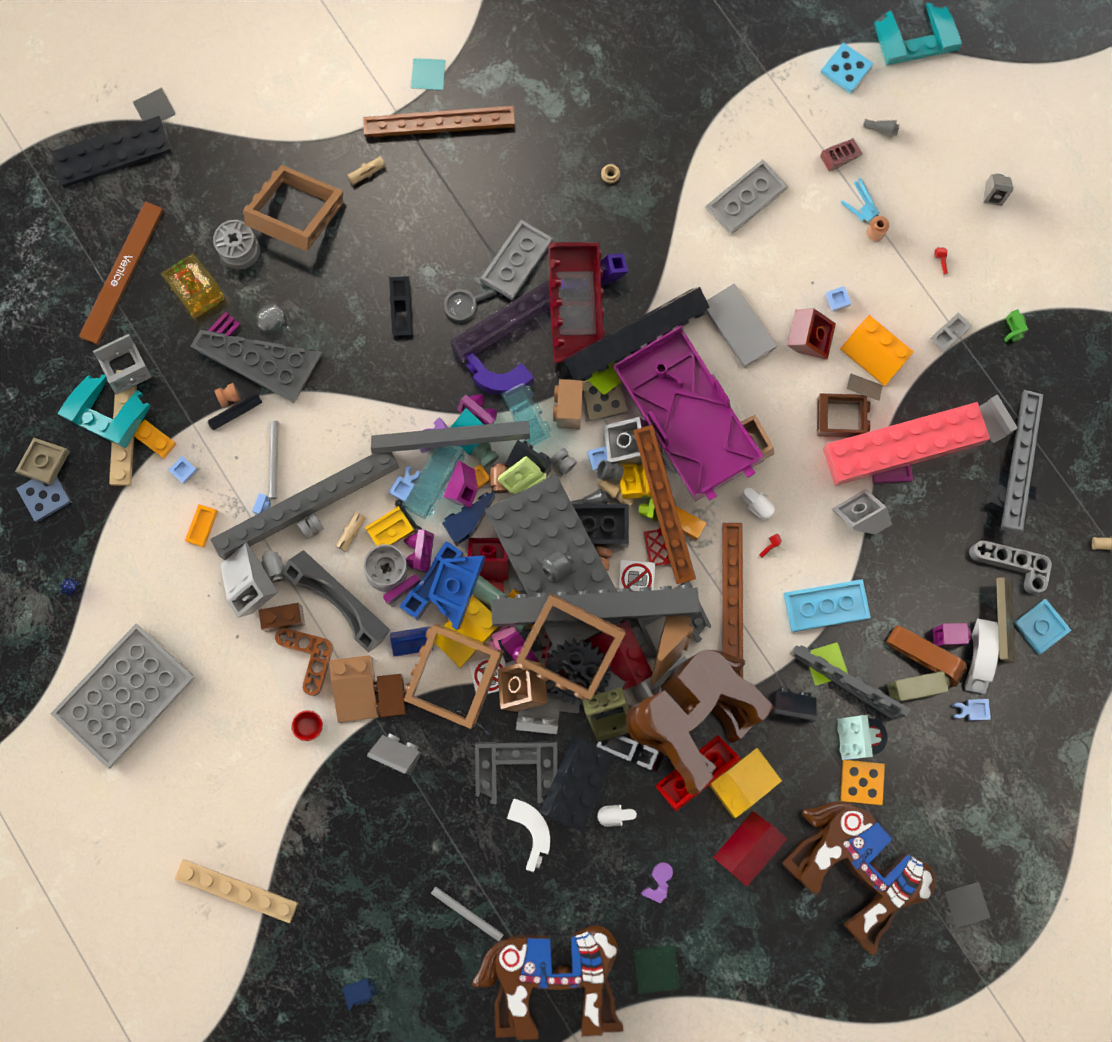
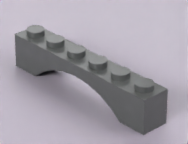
[282,550,390,653]

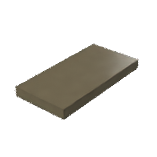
[996,577,1015,663]

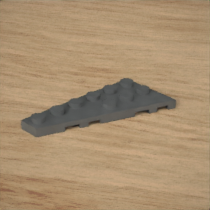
[191,330,323,403]
[790,645,911,720]

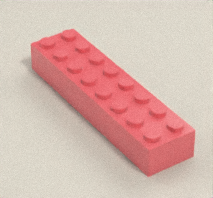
[823,402,990,486]

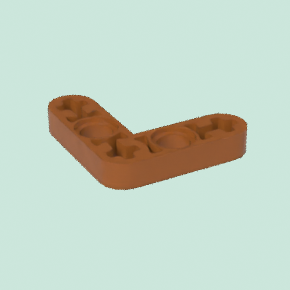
[275,628,333,696]

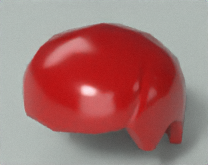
[291,710,323,741]

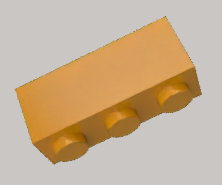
[840,315,914,386]

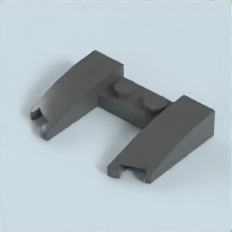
[624,581,712,659]
[475,741,557,804]

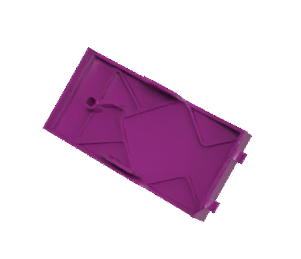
[613,326,764,502]

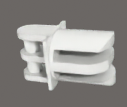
[741,487,775,520]
[597,805,636,827]

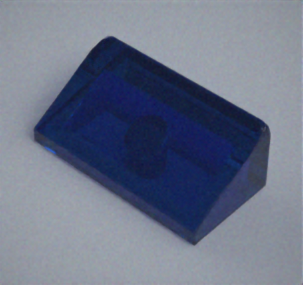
[390,626,433,657]

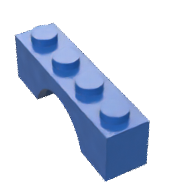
[399,541,464,621]

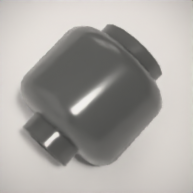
[542,551,573,582]

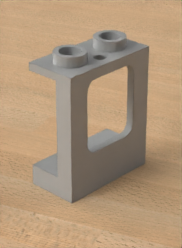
[93,334,152,394]

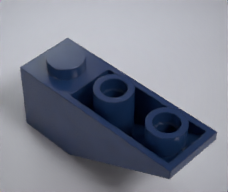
[442,492,495,546]

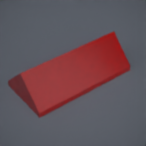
[655,735,741,811]

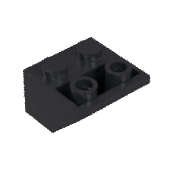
[505,440,551,481]

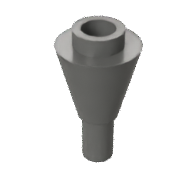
[863,119,900,139]
[571,489,608,504]

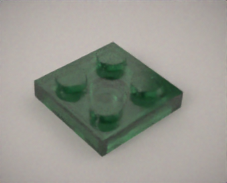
[633,945,680,994]

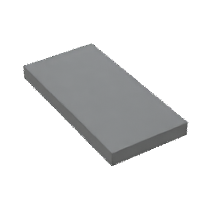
[706,159,788,235]
[480,220,553,300]
[705,284,777,367]

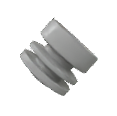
[213,220,260,270]
[364,544,407,592]

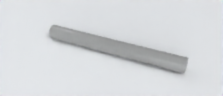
[269,421,278,499]
[431,887,504,941]

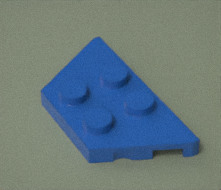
[428,556,486,629]

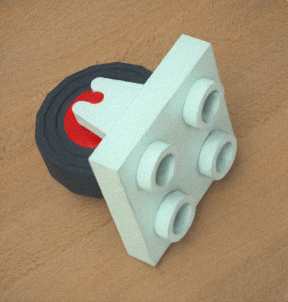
[837,715,888,760]

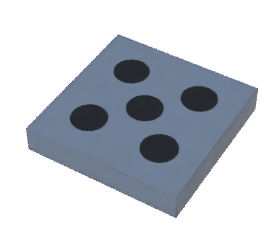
[16,477,72,522]

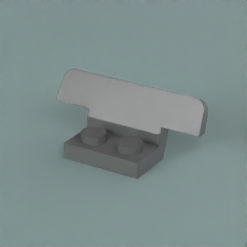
[516,693,579,734]

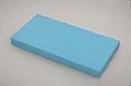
[783,579,871,632]

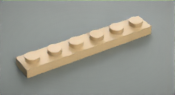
[109,370,137,486]
[175,859,298,923]

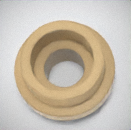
[601,164,620,183]

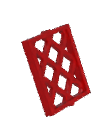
[644,528,671,566]

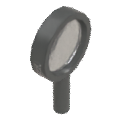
[444,288,497,323]

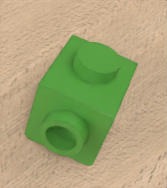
[1004,309,1028,342]

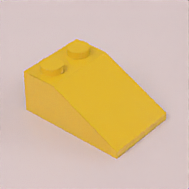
[435,595,502,668]
[709,748,782,818]

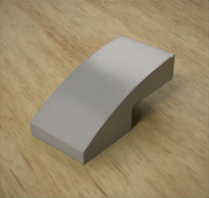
[930,312,972,352]

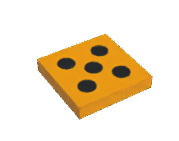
[840,760,885,805]

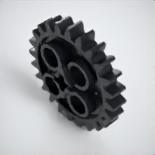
[544,638,611,705]

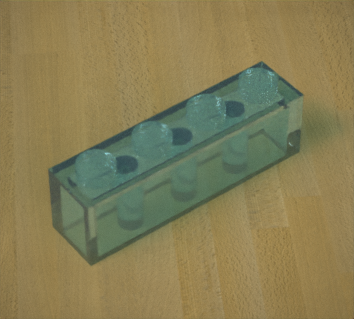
[403,446,465,520]

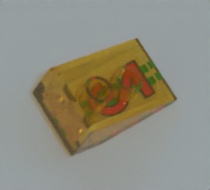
[161,253,226,319]

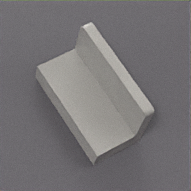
[979,395,1018,443]

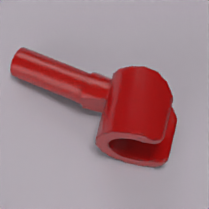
[934,247,948,274]
[759,534,782,558]

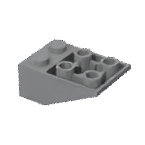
[220,543,278,618]

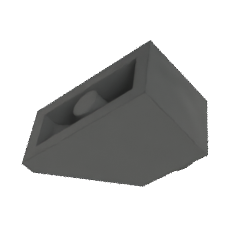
[983,173,1013,206]

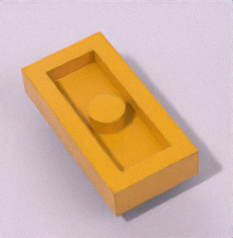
[133,419,176,459]

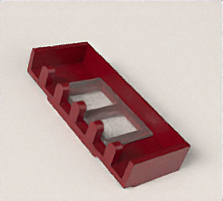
[548,242,605,363]

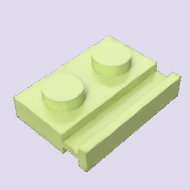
[497,456,547,494]

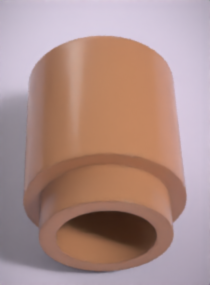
[867,216,889,241]
[490,463,509,493]

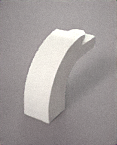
[964,619,999,694]
[507,799,550,872]

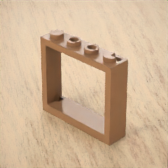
[243,165,343,251]
[516,593,626,700]
[404,624,504,729]

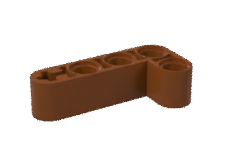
[886,625,967,687]

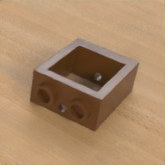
[817,393,871,437]

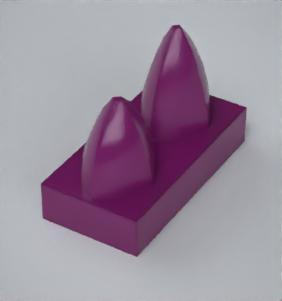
[457,394,497,425]
[404,530,434,573]

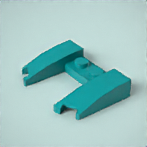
[874,3,962,66]
[57,375,150,449]

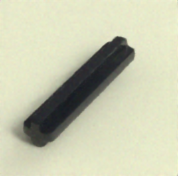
[207,393,262,430]

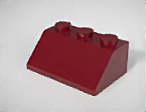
[585,620,653,690]
[713,811,787,886]

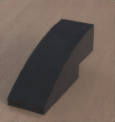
[389,276,412,336]
[597,735,664,773]

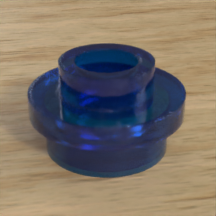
[60,577,79,596]

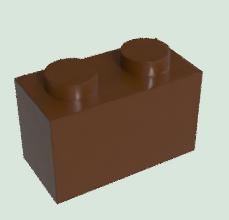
[258,603,305,632]
[374,674,407,718]

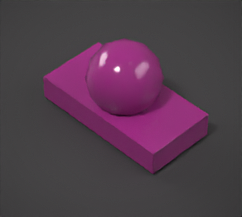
[501,630,540,664]

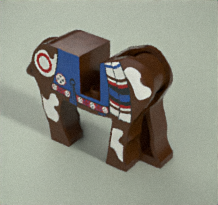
[780,802,936,956]
[472,925,623,1040]

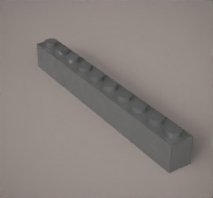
[210,452,400,560]
[491,585,700,627]

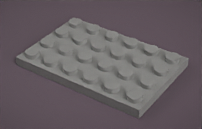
[50,623,195,769]

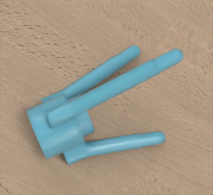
[841,178,880,222]

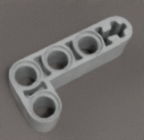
[969,541,1052,595]

